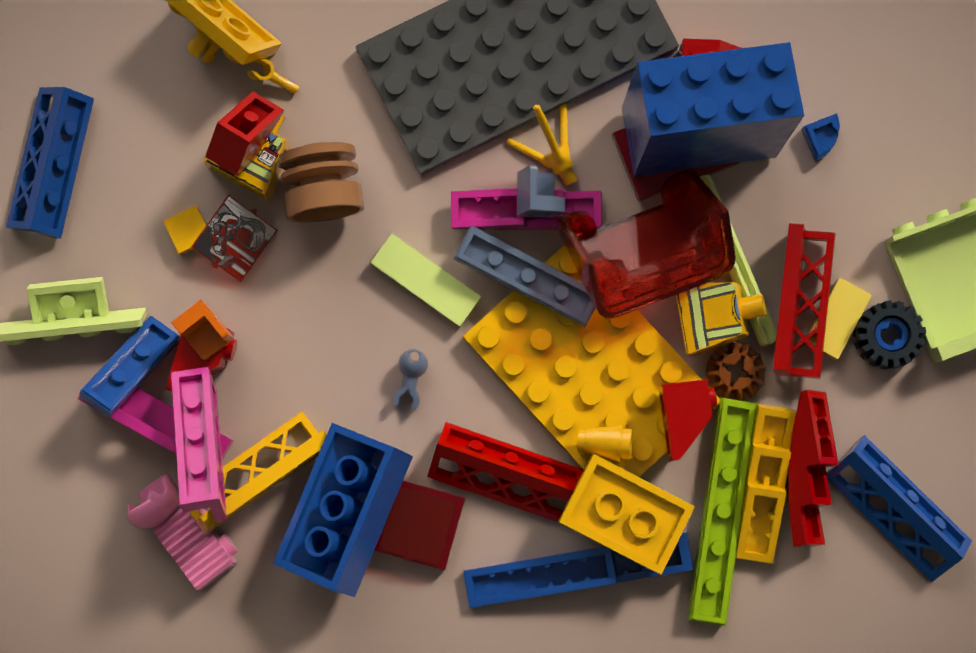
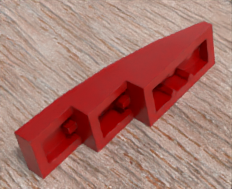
[789,390,839,547]

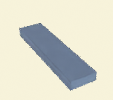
[454,225,603,328]

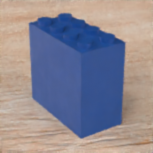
[622,42,805,177]

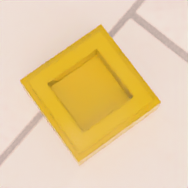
[163,205,214,255]

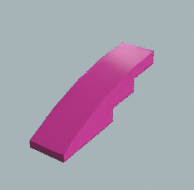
[451,188,603,231]

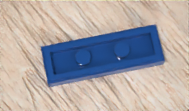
[79,316,180,418]

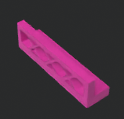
[171,367,227,522]
[77,388,234,461]

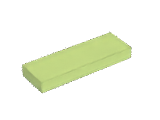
[370,233,481,328]

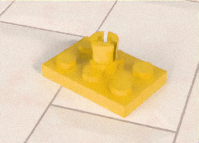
[166,0,282,65]
[558,454,695,575]

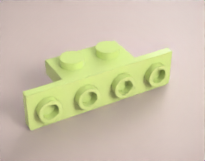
[0,277,147,345]

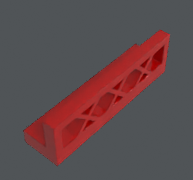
[773,223,836,379]
[427,422,584,523]

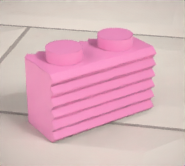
[153,508,238,591]

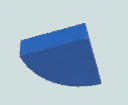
[801,113,840,162]

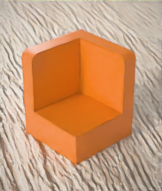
[171,299,234,360]

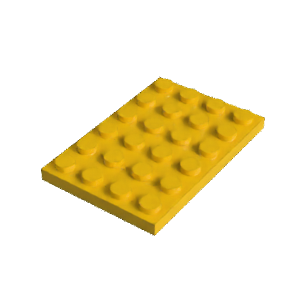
[463,238,721,477]

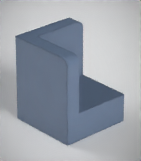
[517,165,565,218]

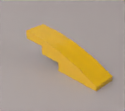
[736,404,796,564]

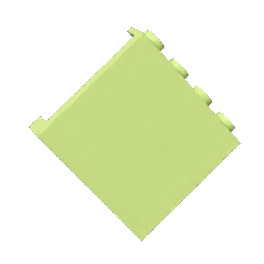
[884,198,976,364]

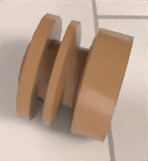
[278,142,364,223]

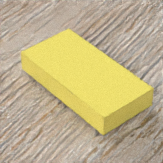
[808,278,872,360]

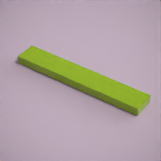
[687,398,757,626]

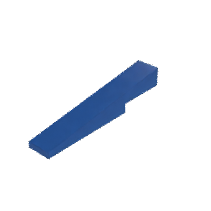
[463,532,694,608]

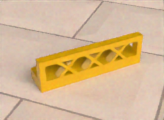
[188,411,327,535]

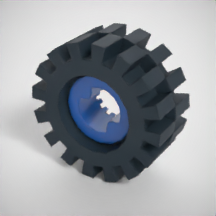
[853,300,926,370]

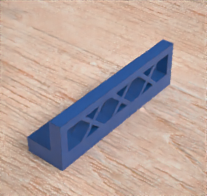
[6,87,94,239]
[826,435,972,582]

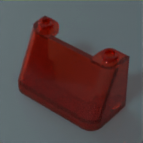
[556,168,736,319]

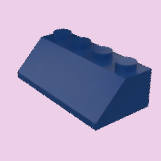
[273,423,413,597]

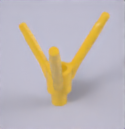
[506,104,578,186]

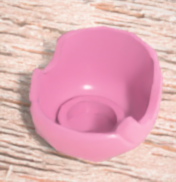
[126,473,180,529]

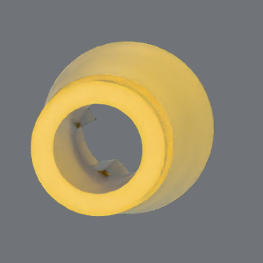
[577,425,633,462]

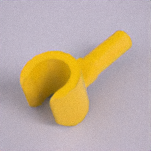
[247,58,299,94]

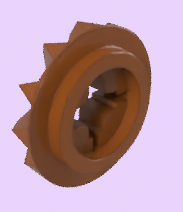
[706,342,766,401]

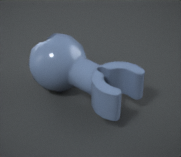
[393,349,428,409]

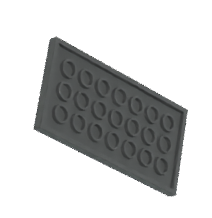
[355,0,679,176]

